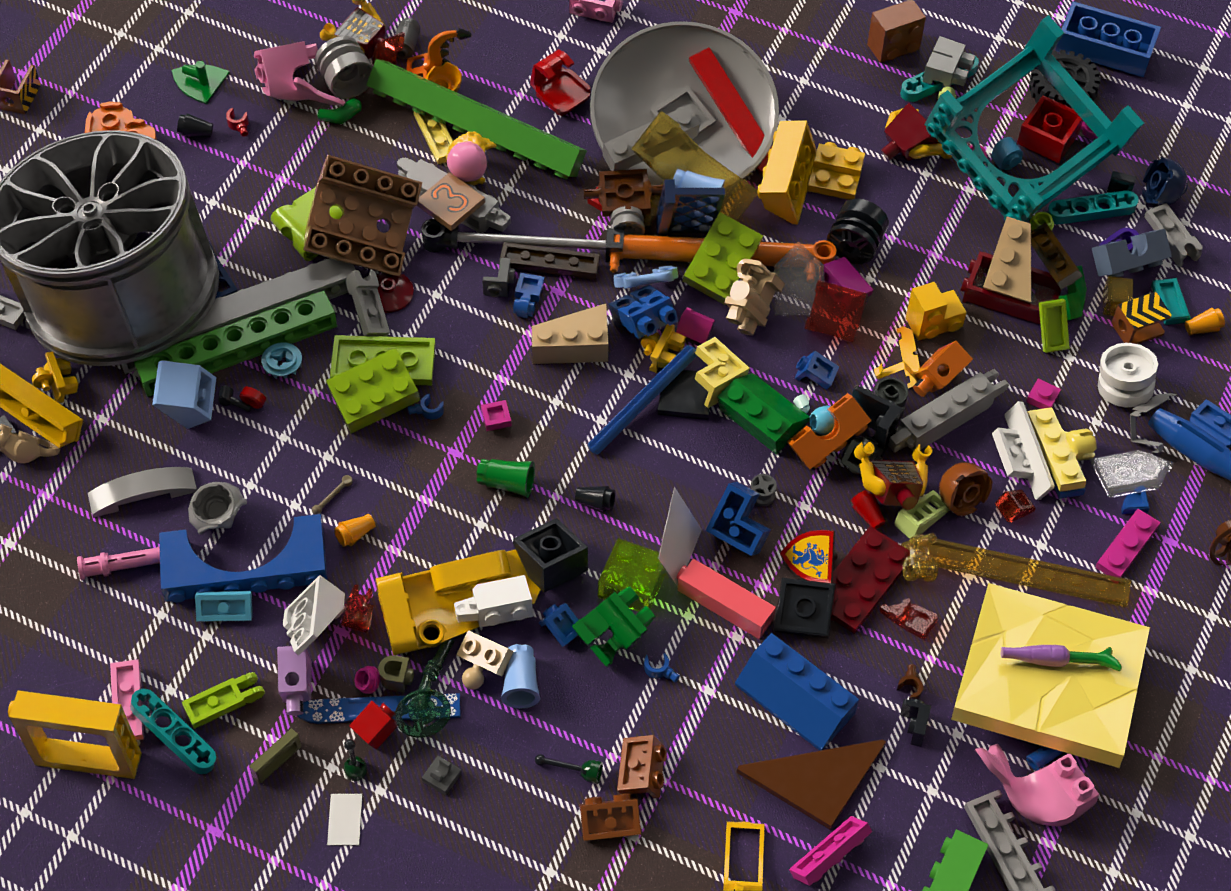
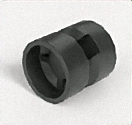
[874,377,908,420]

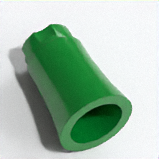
[476,459,535,497]

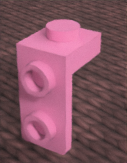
[569,0,623,23]

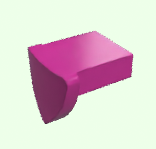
[676,307,715,344]

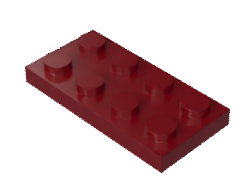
[832,526,914,634]

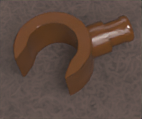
[897,664,923,700]

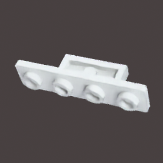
[992,401,1055,500]

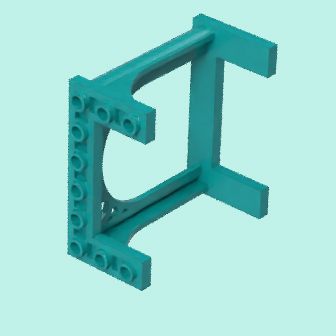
[924,15,1144,222]

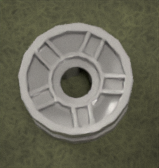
[610,206,645,235]

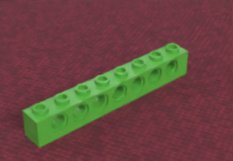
[134,290,337,397]

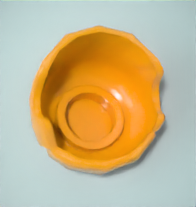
[426,62,462,92]

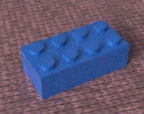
[1055,1,1161,77]

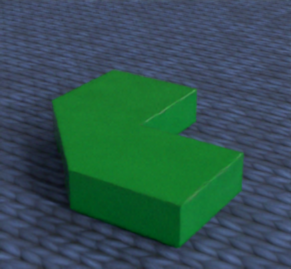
[1059,265,1087,320]

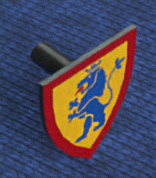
[780,530,838,583]

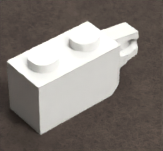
[454,575,533,627]

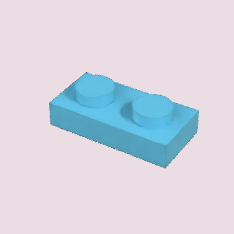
[195,591,253,621]

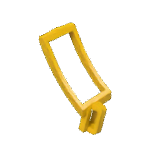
[723,821,765,891]

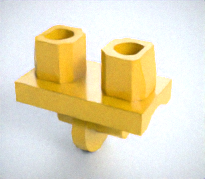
[641,324,686,373]
[31,352,78,403]

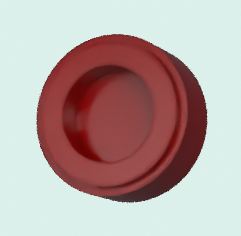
[239,387,267,409]

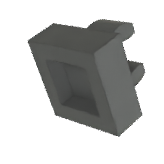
[422,756,462,796]

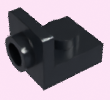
[900,699,931,747]

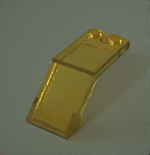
[631,111,758,221]

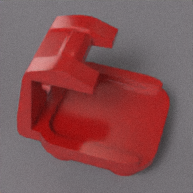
[530,49,591,116]

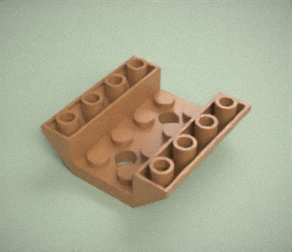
[303,155,423,277]

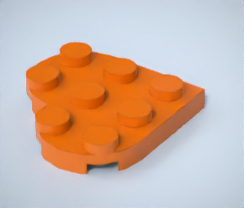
[85,102,157,140]

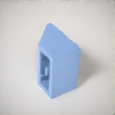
[152,361,216,429]

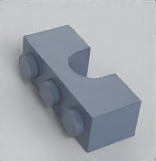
[1092,228,1172,279]

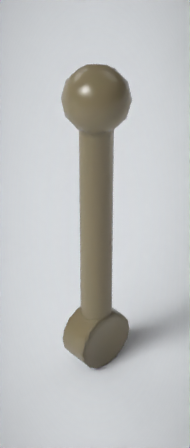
[312,475,352,515]

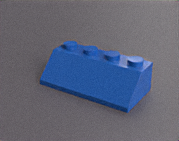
[735,633,859,751]

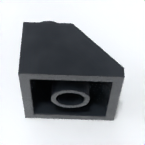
[513,518,588,593]

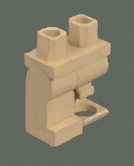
[724,259,785,336]

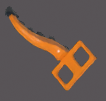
[407,28,472,78]

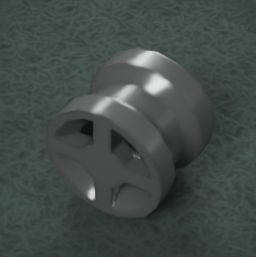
[750,474,777,507]

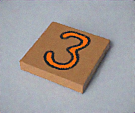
[417,172,485,231]

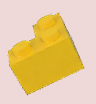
[905,282,967,341]

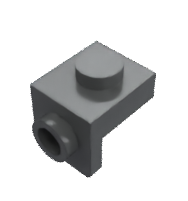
[482,258,515,297]

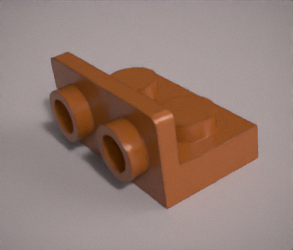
[617,735,667,798]
[579,793,641,841]

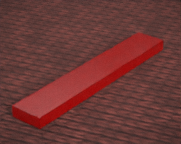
[689,47,772,174]

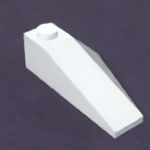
[283,575,345,655]

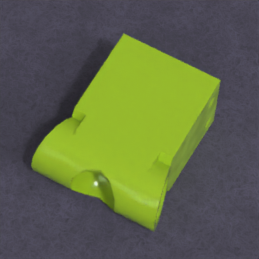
[271,187,342,262]

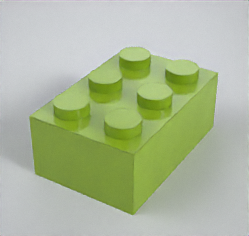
[682,212,763,305]
[326,347,421,433]

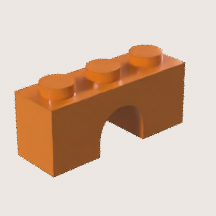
[787,393,871,469]

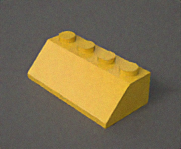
[757,121,817,224]

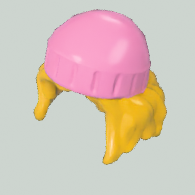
[446,131,497,185]

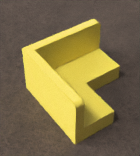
[695,337,750,408]

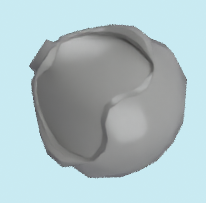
[188,482,247,535]

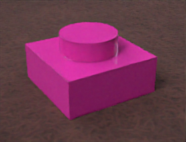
[1026,379,1061,409]
[481,400,512,431]

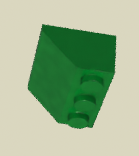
[717,373,810,455]

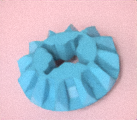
[261,343,302,379]

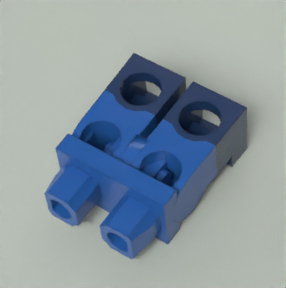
[608,284,678,339]

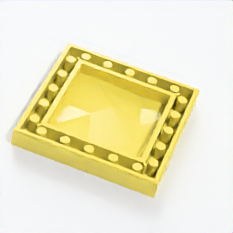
[951,583,1150,768]

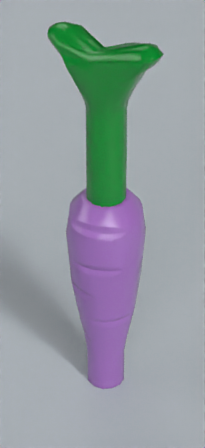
[1000,645,1122,671]

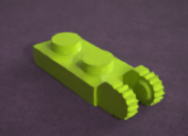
[182,672,265,729]

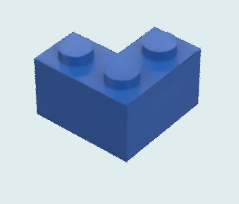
[705,482,771,556]

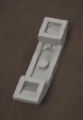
[88,467,197,518]

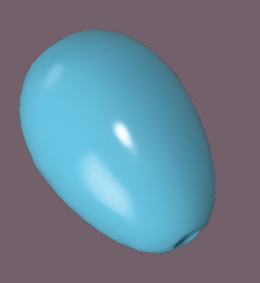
[810,406,834,436]

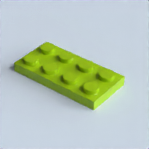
[330,335,436,385]

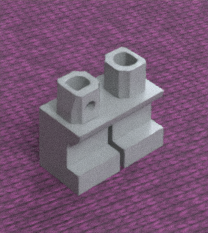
[923,36,975,87]

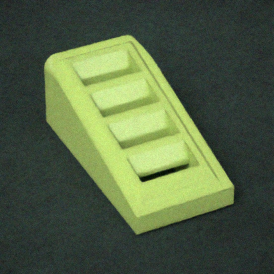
[894,490,950,540]

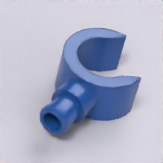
[408,394,444,420]
[644,653,680,683]

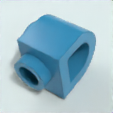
[991,137,1023,170]

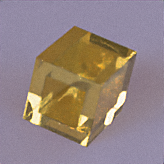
[1102,276,1133,316]

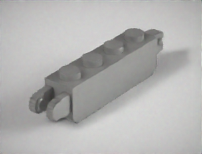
[397,157,511,233]
[888,369,1009,453]

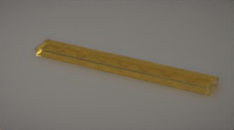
[914,535,1131,607]

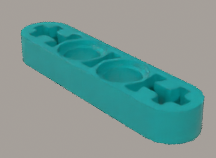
[900,53,979,102]
[1047,191,1139,224]
[130,689,216,774]

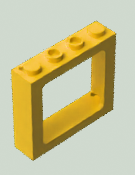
[8,691,142,779]

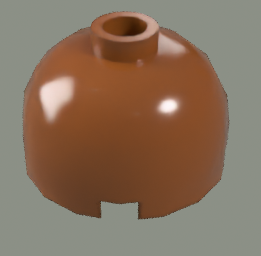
[939,462,993,516]

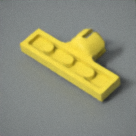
[1027,407,1097,492]

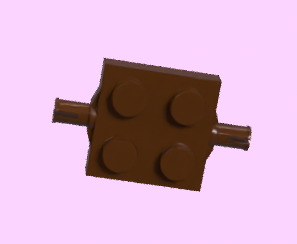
[584,169,663,217]

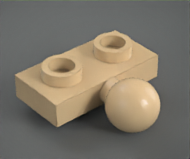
[457,630,514,690]

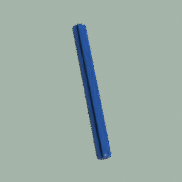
[587,345,697,455]

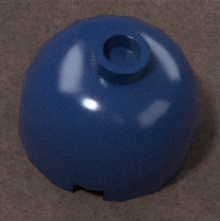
[1142,157,1188,206]

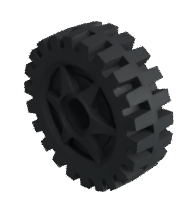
[1029,50,1101,109]

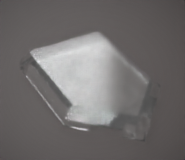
[774,242,825,315]
[1090,449,1174,498]

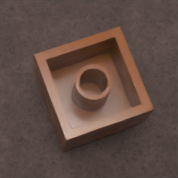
[867,0,926,63]

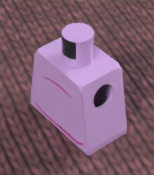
[277,646,312,716]

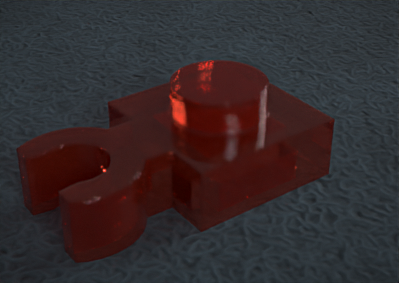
[341,584,374,633]

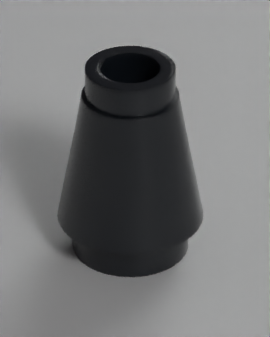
[177,113,213,137]
[575,486,616,512]

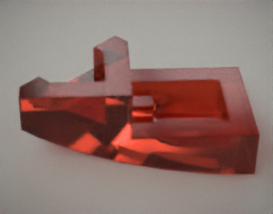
[372,32,405,65]
[880,598,938,640]

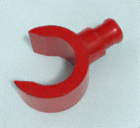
[226,108,249,137]

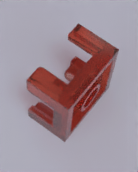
[804,280,869,342]

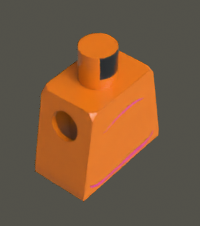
[913,341,973,397]

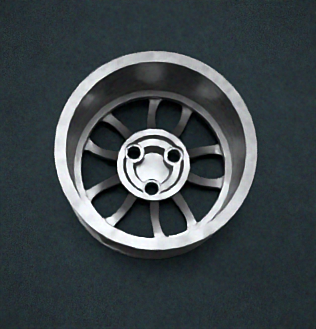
[0,130,219,366]

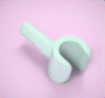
[793,394,810,414]

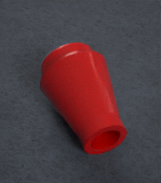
[851,490,886,529]

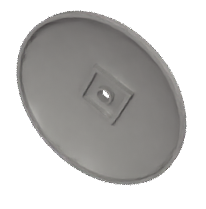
[590,22,779,190]

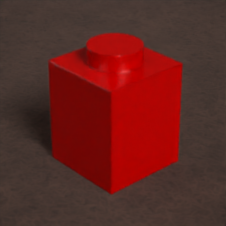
[349,701,399,750]

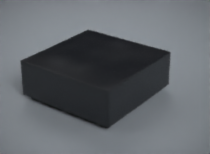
[1106,171,1136,193]

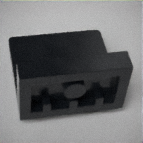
[852,386,902,458]

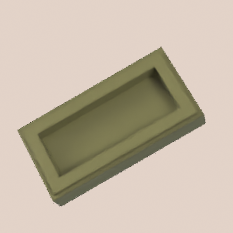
[249,728,301,784]

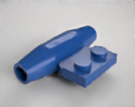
[1148,399,1231,481]

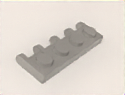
[964,790,1056,891]

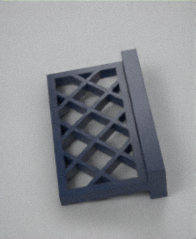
[656,179,725,236]

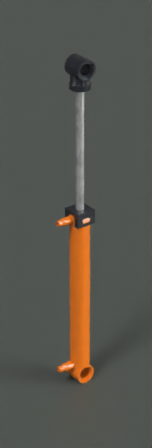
[421,219,837,284]

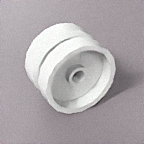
[1098,343,1158,407]

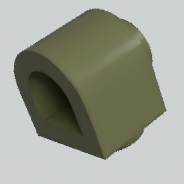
[378,655,414,692]

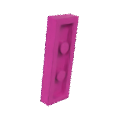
[1095,509,1161,582]
[789,816,872,886]

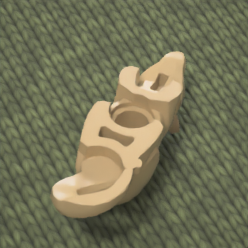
[0,424,60,464]

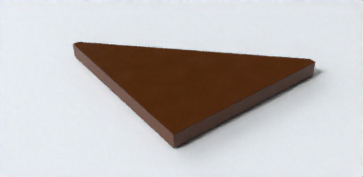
[736,739,886,829]

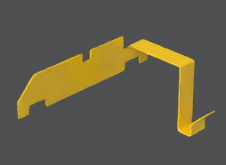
[874,326,920,388]

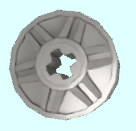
[314,36,373,99]

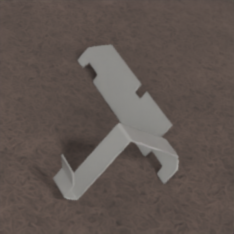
[1130,393,1177,456]

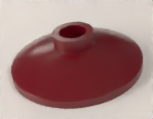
[376,272,414,313]

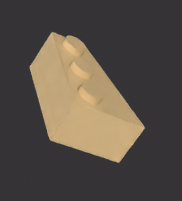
[983,217,1031,304]
[532,304,608,364]

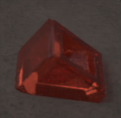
[995,489,1036,523]

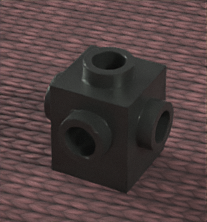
[840,436,883,476]

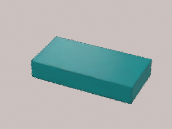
[1151,278,1191,325]

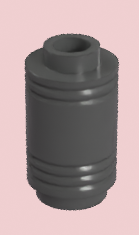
[391,18,421,59]

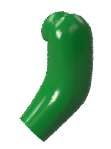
[318,98,362,124]

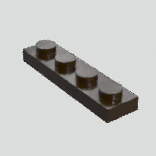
[1031,222,1082,290]
[499,242,600,279]

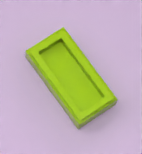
[1039,299,1070,353]

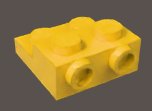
[807,142,865,200]

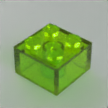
[598,538,667,612]

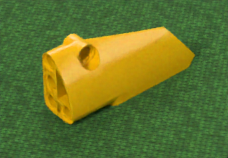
[375,549,540,655]

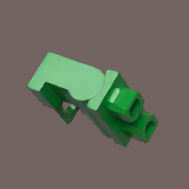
[572,586,656,668]

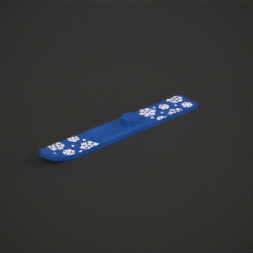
[297,693,460,724]

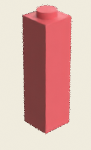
[677,558,776,640]

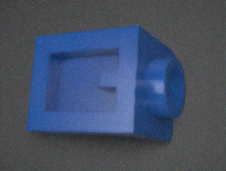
[795,351,839,389]
[538,603,578,647]

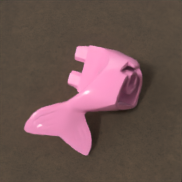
[254,41,345,106]
[975,744,1099,826]

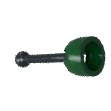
[344,739,367,781]
[535,754,603,784]

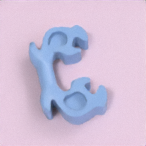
[613,266,678,289]

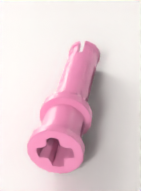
[77,547,160,580]

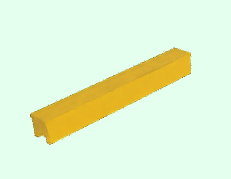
[0,363,83,448]

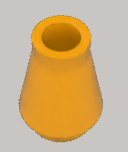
[1185,308,1225,335]
[334,514,376,547]

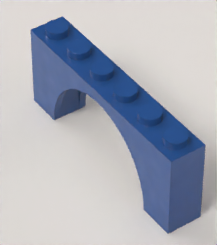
[159,514,328,603]

